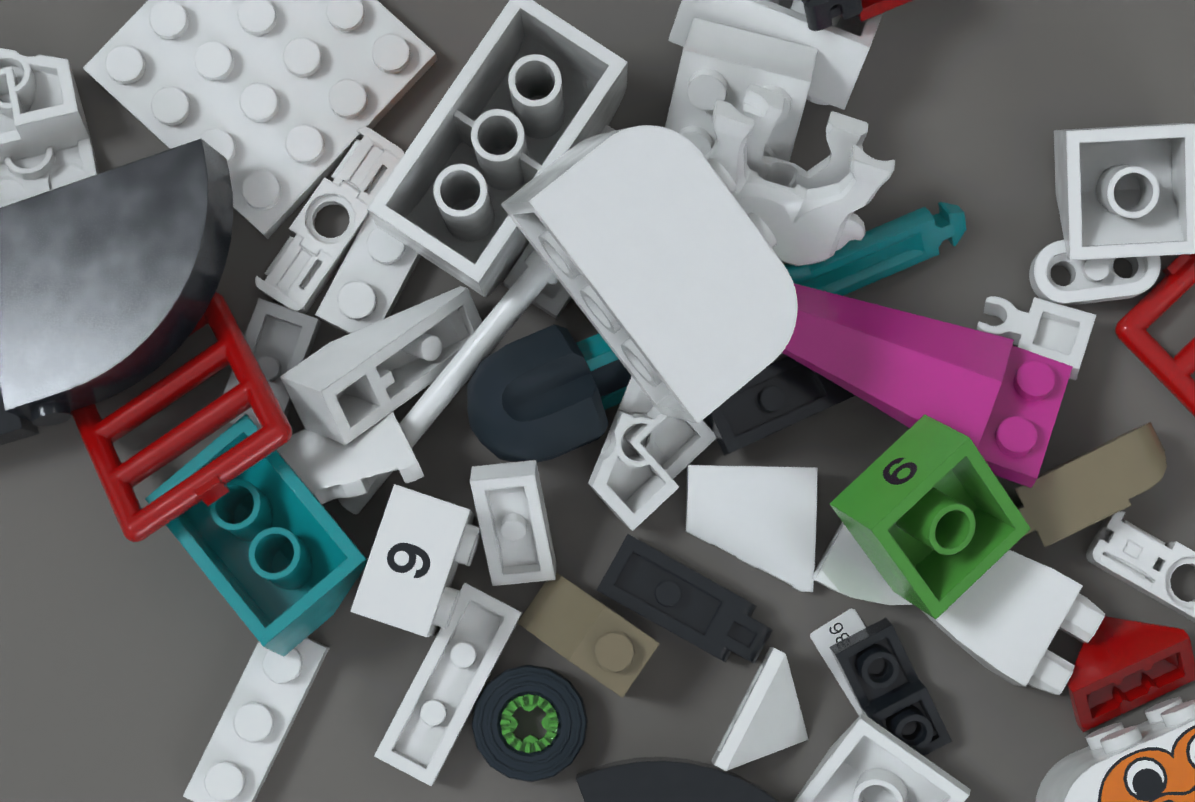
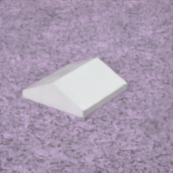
[793,713,971,802]

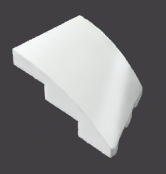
[0,48,99,208]

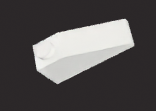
[280,286,482,445]

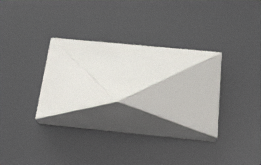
[711,647,809,771]

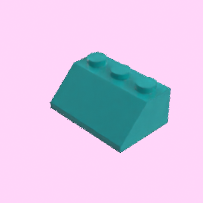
[145,414,368,657]

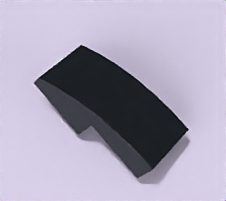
[829,618,952,756]

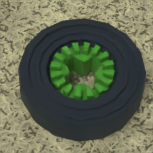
[472,665,588,782]

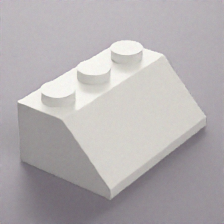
[668,0,883,110]

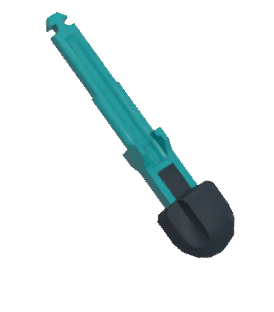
[467,202,967,463]

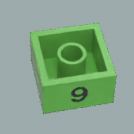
[829,415,1031,619]

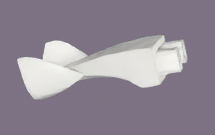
[813,522,1105,695]

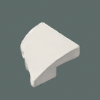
[588,376,716,531]
[277,412,424,504]
[686,465,818,592]

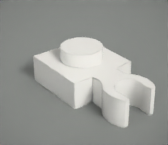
[977,296,1096,380]

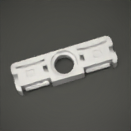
[255,126,404,314]
[1086,511,1195,623]

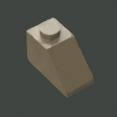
[517,572,660,698]

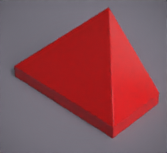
[1067,616,1195,732]

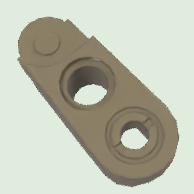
[1015,422,1167,548]

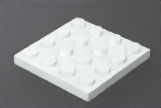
[83,0,438,239]

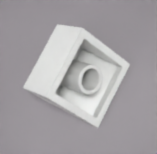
[1054,123,1195,260]

